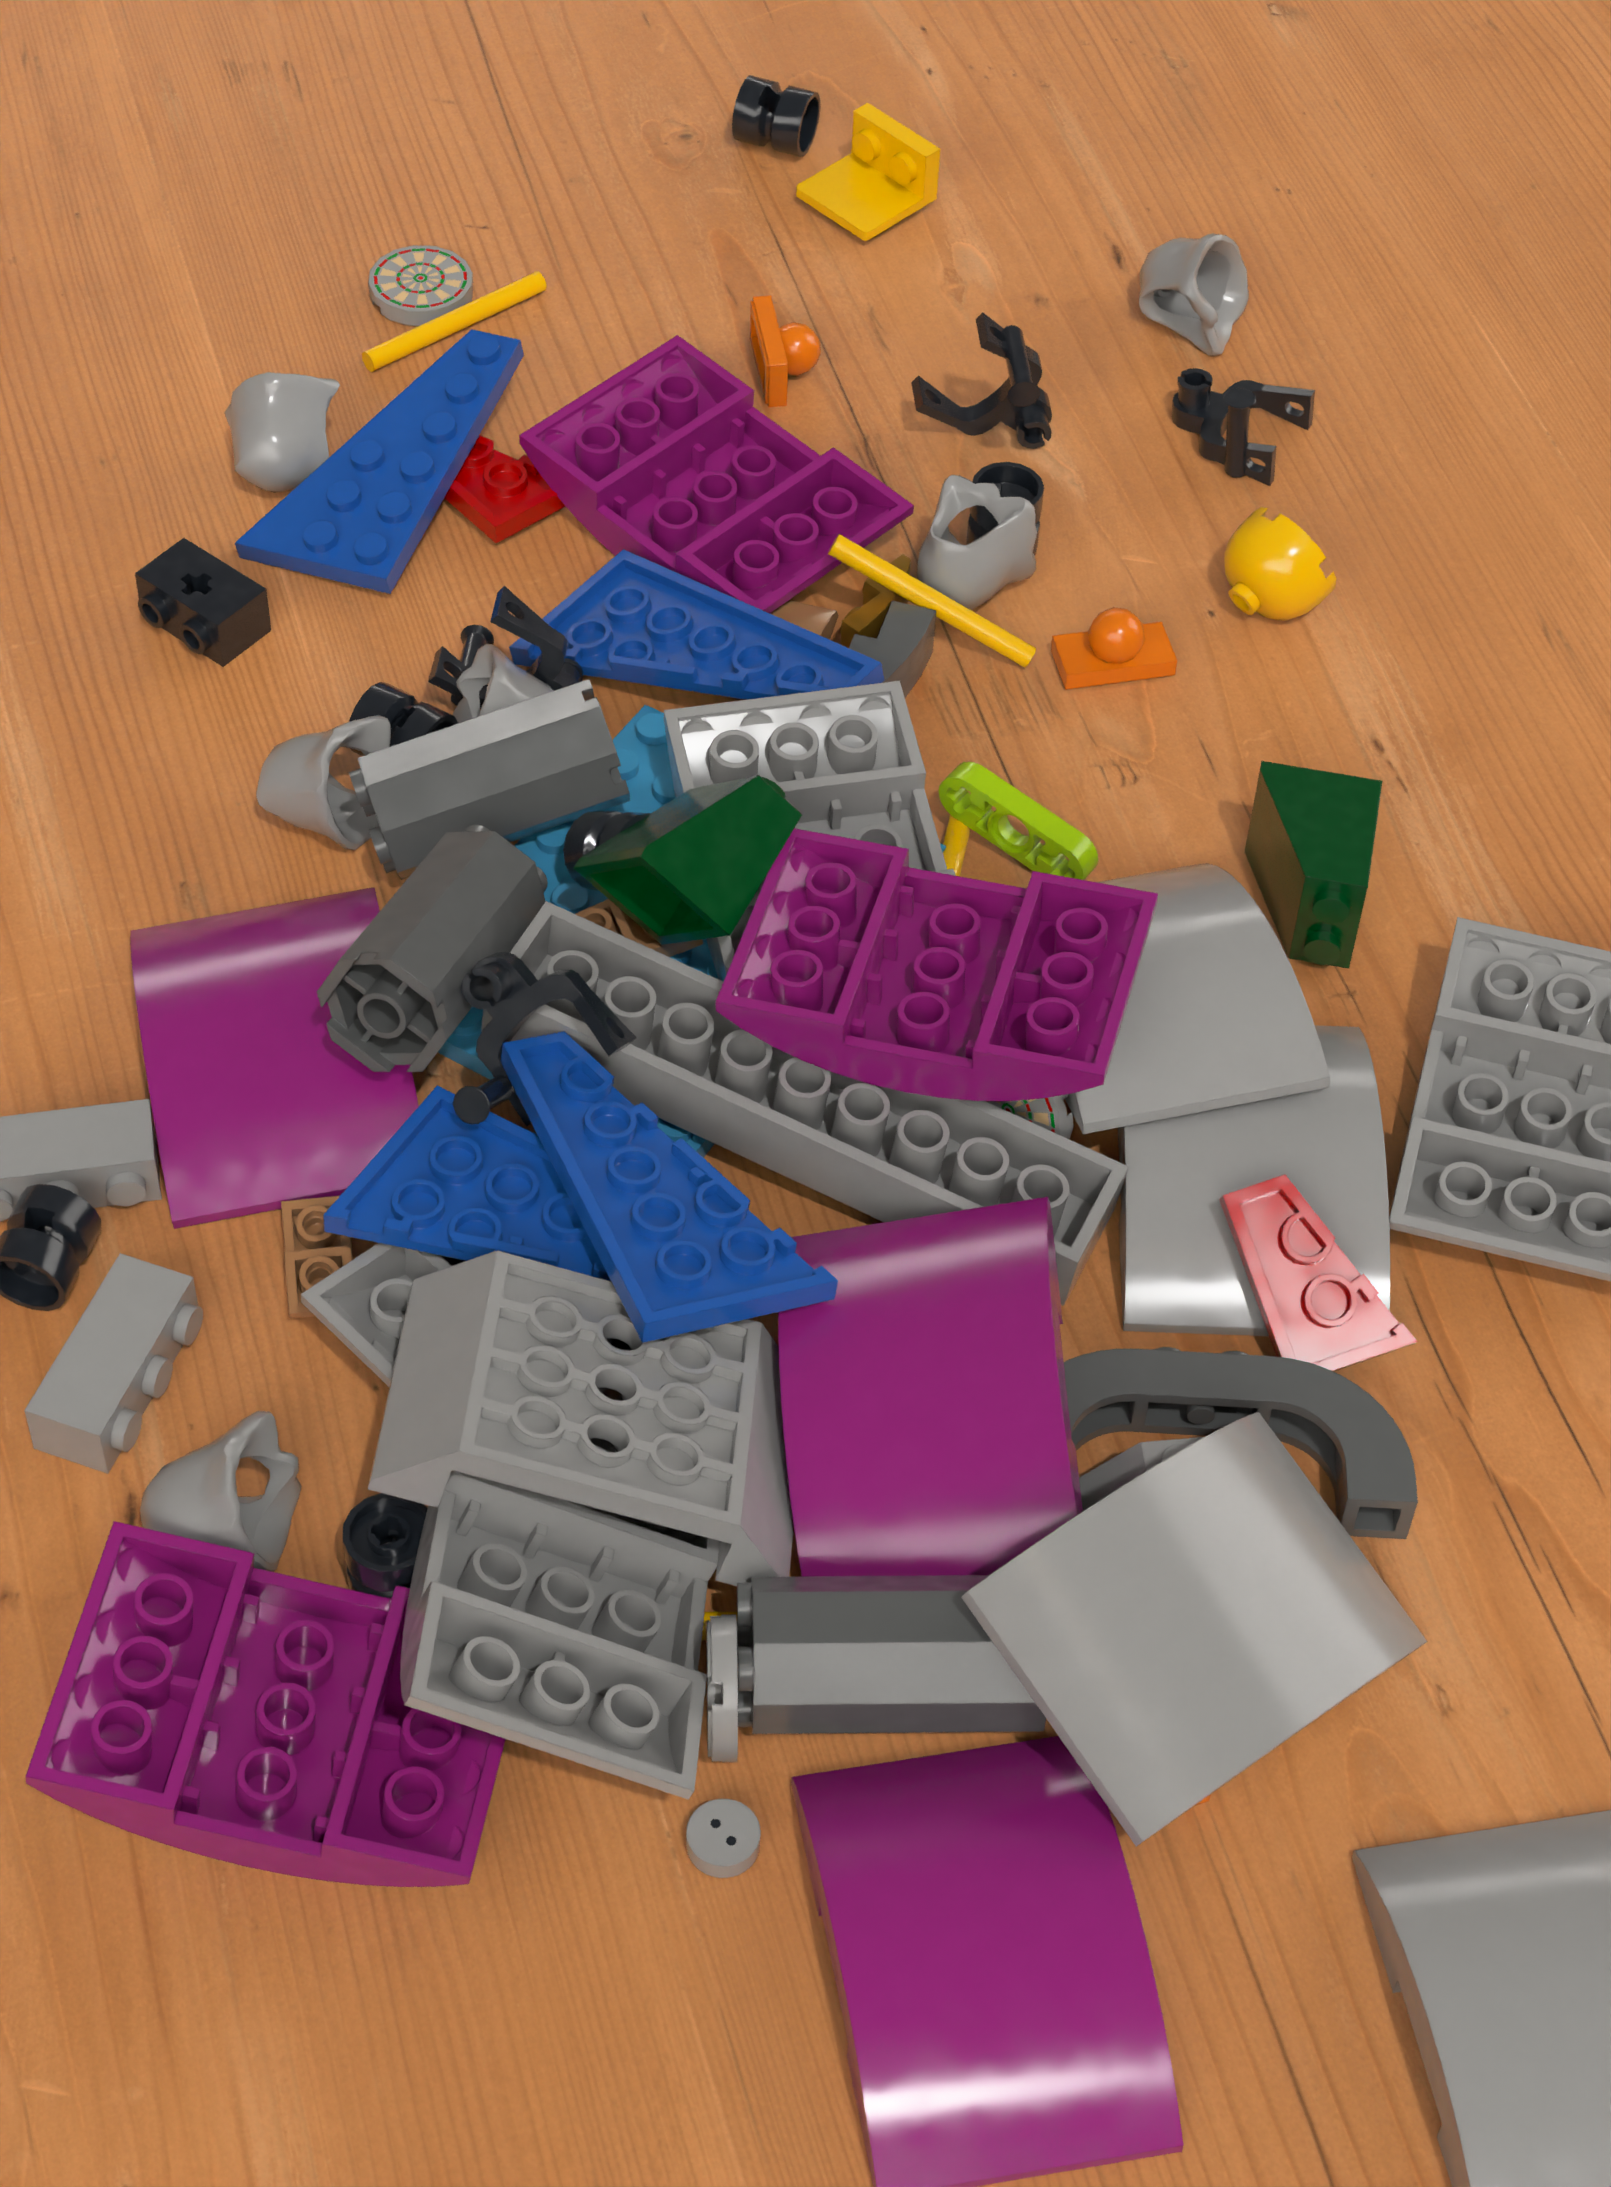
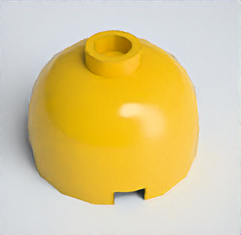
[1224,507,1336,621]

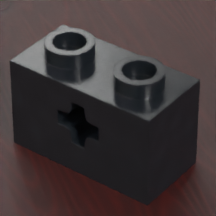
[135,538,271,667]

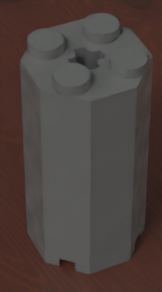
[349,679,630,880]
[317,825,548,1072]
[736,1575,1046,1734]

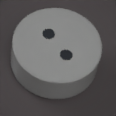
[686,1799,761,1878]

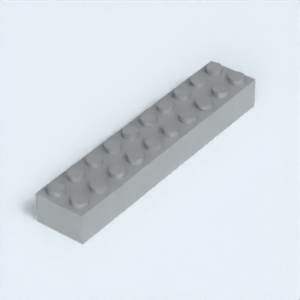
[481,901,1129,1306]

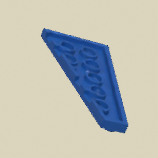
[235,329,524,594]
[509,549,884,700]
[501,1031,838,1343]
[323,1085,611,1281]

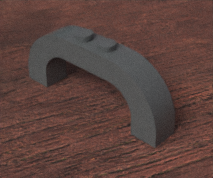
[1064,1347,1418,1539]

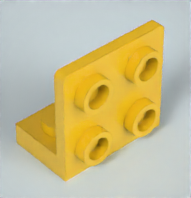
[796,103,940,241]

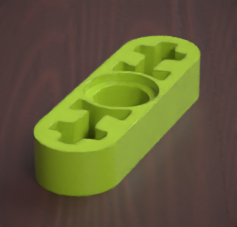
[939,762,1098,880]

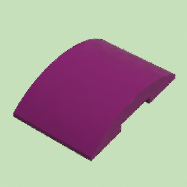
[519,335,914,613]
[715,828,1158,1101]
[130,887,419,1229]
[778,1197,1083,1577]
[25,1521,506,1887]
[791,1736,1184,2187]

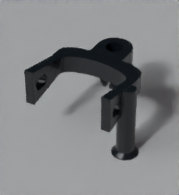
[911,312,1052,449]
[1172,368,1315,486]
[428,586,583,709]
[453,952,637,1126]

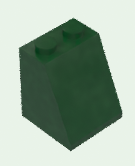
[1245,761,1382,969]
[573,775,802,945]

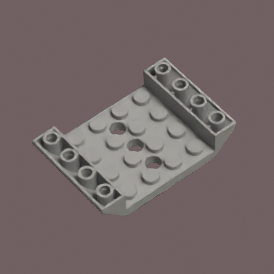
[368,1250,794,1586]

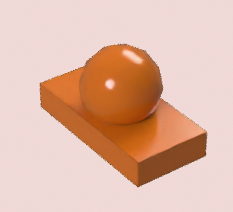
[750,295,821,407]
[1051,607,1177,690]

